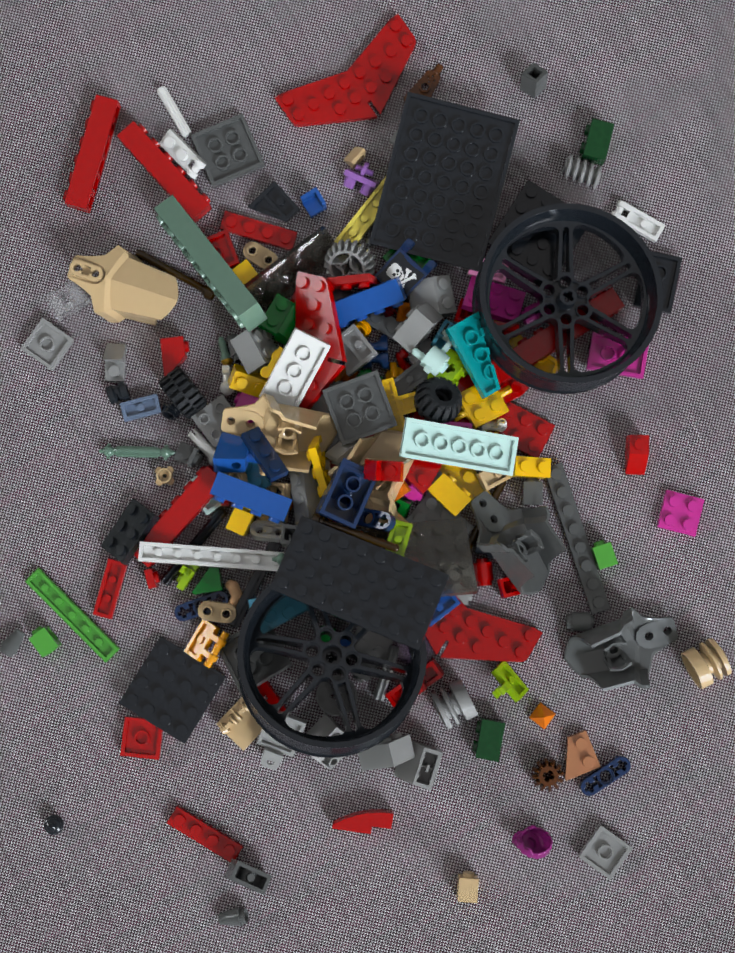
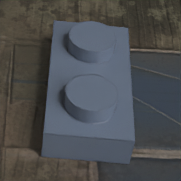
[120,394,162,422]

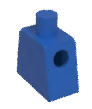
[213,432,258,473]

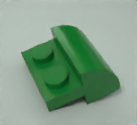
[258,293,296,345]

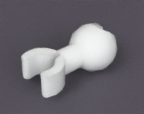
[219,365,234,396]

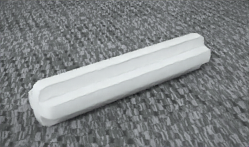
[157,86,192,138]

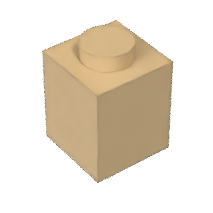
[456,871,479,903]

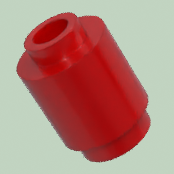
[473,558,494,586]

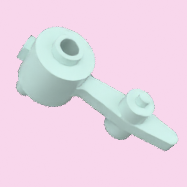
[412,330,453,377]

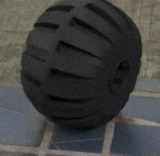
[414,377,462,423]

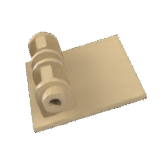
[216,697,262,751]

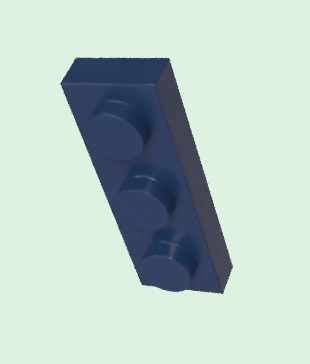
[241,426,288,482]

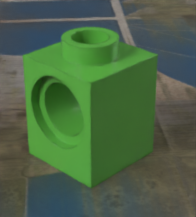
[591,540,618,570]
[29,626,62,658]

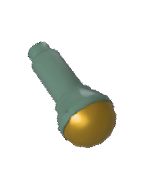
[218,337,233,365]

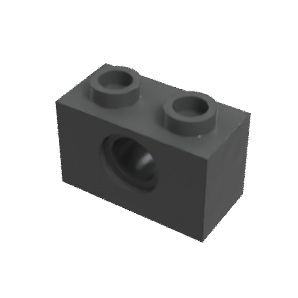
[224,859,272,895]

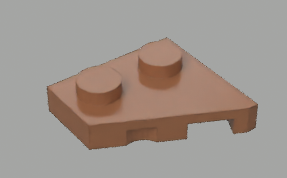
[564,730,601,781]

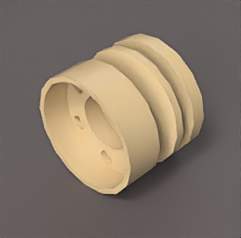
[681,638,732,689]

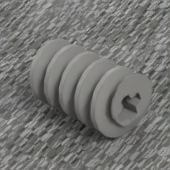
[560,154,602,190]

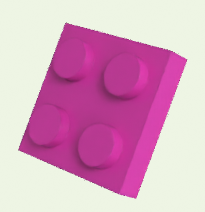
[657,490,704,537]

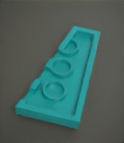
[445,311,500,399]

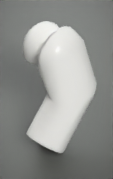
[478,418,507,432]

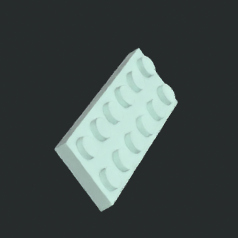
[399,417,519,476]

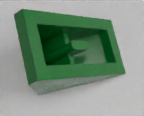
[192,567,224,595]

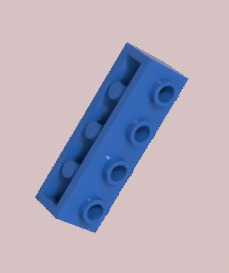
[335,276,407,328]
[210,471,293,524]

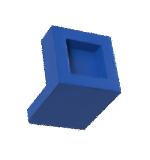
[300,187,327,218]

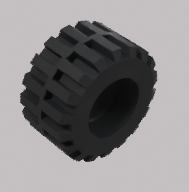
[159,367,207,419]

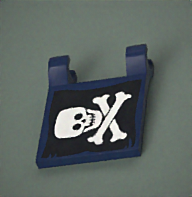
[374,238,437,297]

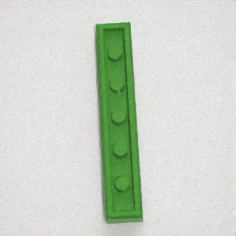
[25,568,121,663]

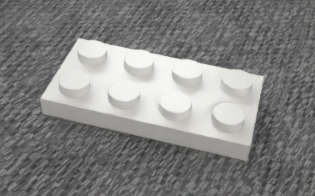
[259,327,331,407]

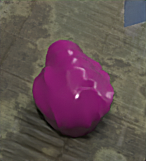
[512,825,553,859]

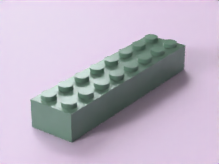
[154,195,268,332]

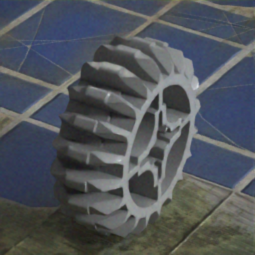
[324,238,376,289]

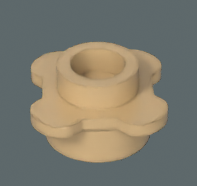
[155,466,175,486]

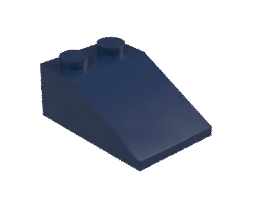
[315,458,376,529]

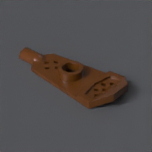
[403,63,444,104]

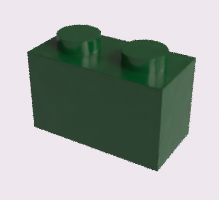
[579,118,615,166]
[472,717,505,762]

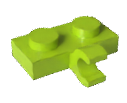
[176,565,200,591]
[491,661,529,703]

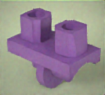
[343,162,379,196]

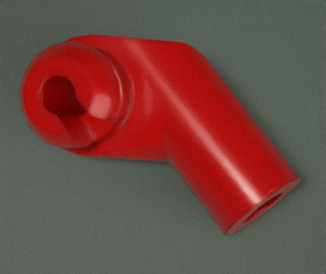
[395,349,411,371]

